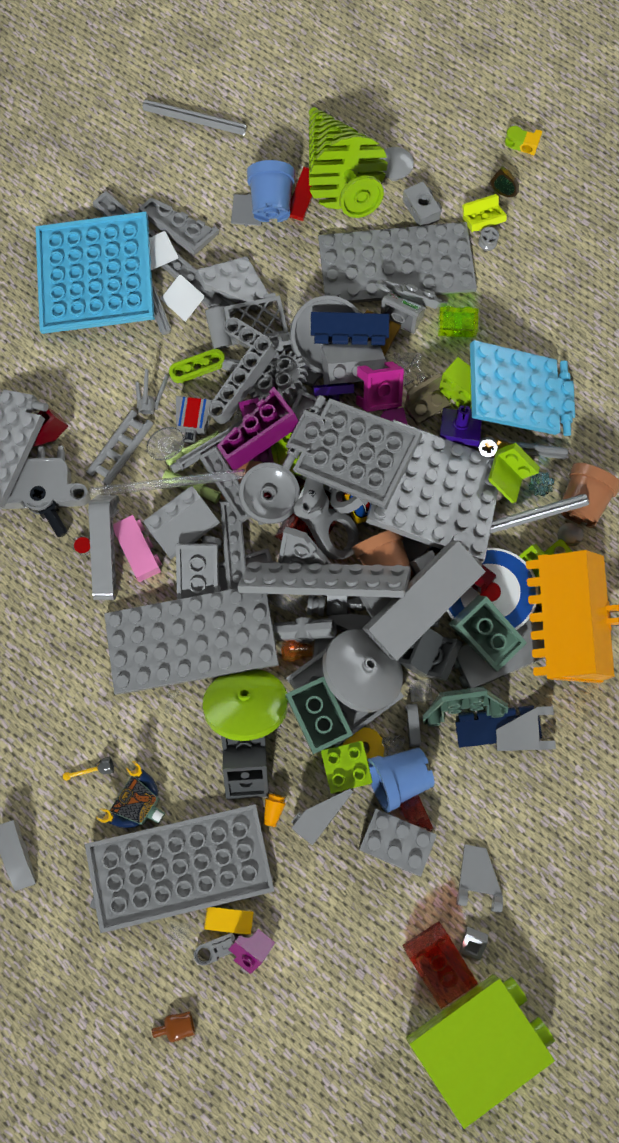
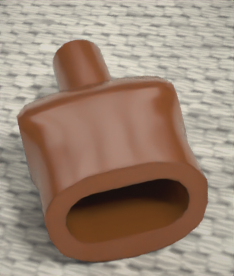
[152,1011,195,1042]

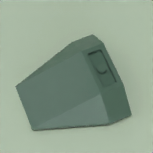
[423,686,508,727]

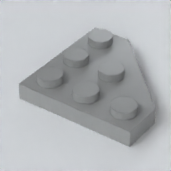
[196,256,272,310]
[278,527,332,565]

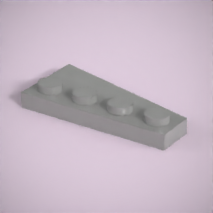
[138,198,219,256]

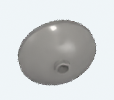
[239,463,300,524]

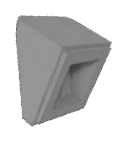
[459,926,488,960]

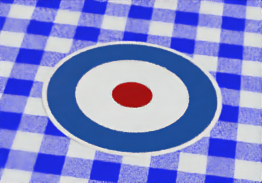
[447,548,538,630]

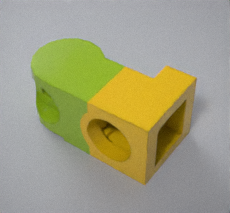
[505,126,543,155]

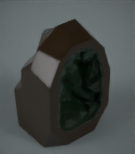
[489,166,519,197]

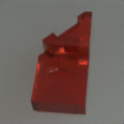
[400,795,434,832]

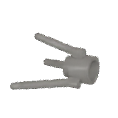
[135,368,169,414]

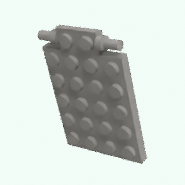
[0,389,49,508]
[282,395,422,509]

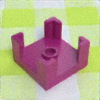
[356,361,404,412]

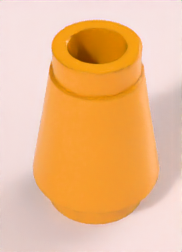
[264,793,286,827]

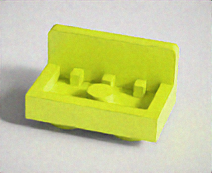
[462,194,507,232]

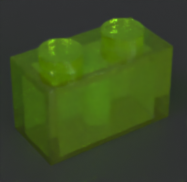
[438,306,479,338]

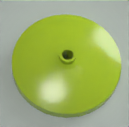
[203,669,288,741]

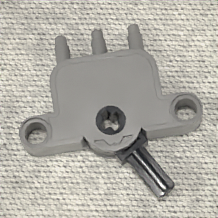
[0,445,91,537]

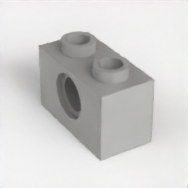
[402,181,442,226]

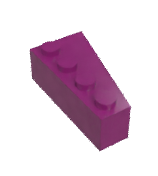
[217,387,298,471]

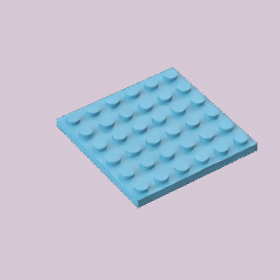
[35,212,155,334]

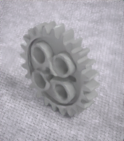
[249,350,308,401]

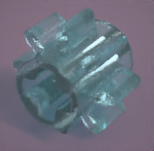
[529,472,554,497]

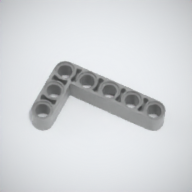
[208,317,276,424]
[88,495,119,600]

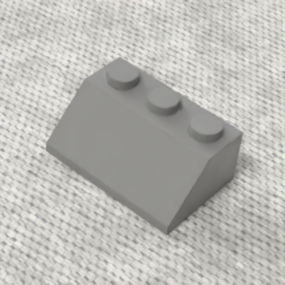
[321,341,386,385]
[143,486,220,559]

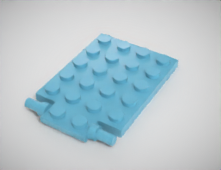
[470,340,575,436]

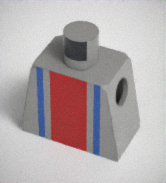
[176,396,212,444]

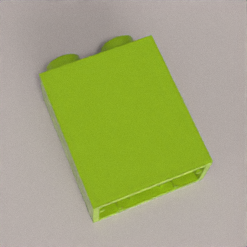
[406,974,555,1129]

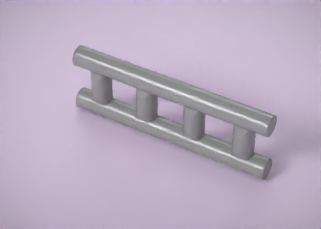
[86,410,153,487]

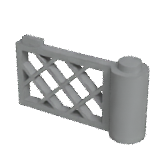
[205,293,288,349]

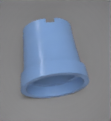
[246,160,295,222]
[367,748,435,813]

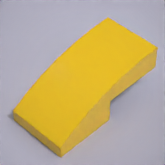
[204,907,254,935]

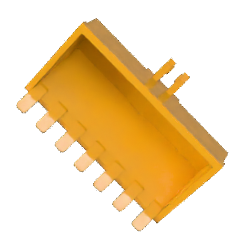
[526,550,619,683]

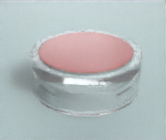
[72,536,90,557]

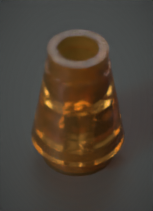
[281,642,313,662]

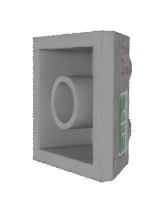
[380,291,426,334]

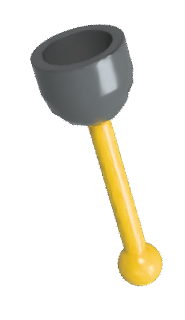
[63,756,115,781]

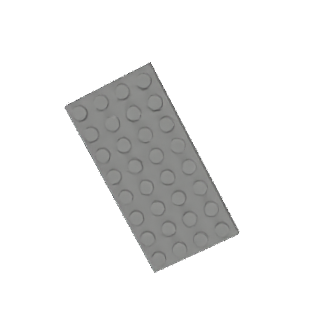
[318,222,477,303]
[104,588,279,695]
[85,804,274,933]

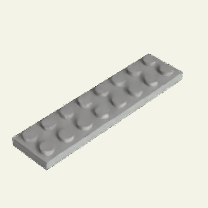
[237,562,411,598]

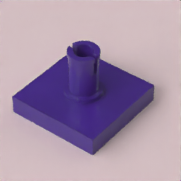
[312,383,354,402]
[440,405,482,447]

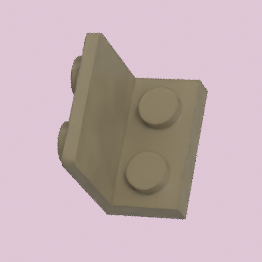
[404,373,450,426]

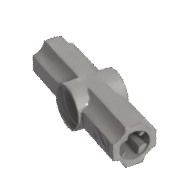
[273,617,337,643]

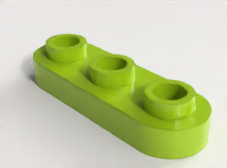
[169,349,225,383]

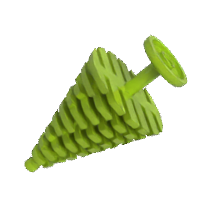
[309,107,388,218]

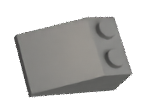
[291,789,353,846]

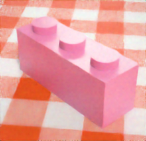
[113,515,162,582]

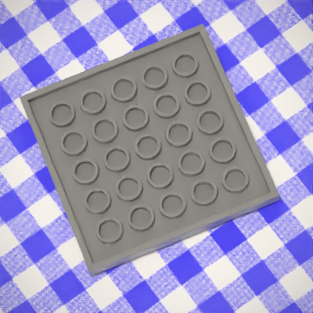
[366,420,498,563]

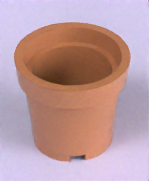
[561,463,619,528]
[351,530,414,579]

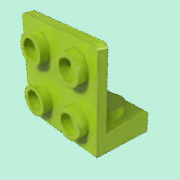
[488,442,540,503]
[321,741,373,794]

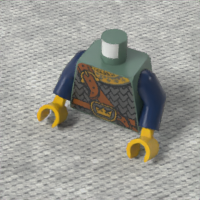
[96,761,165,828]

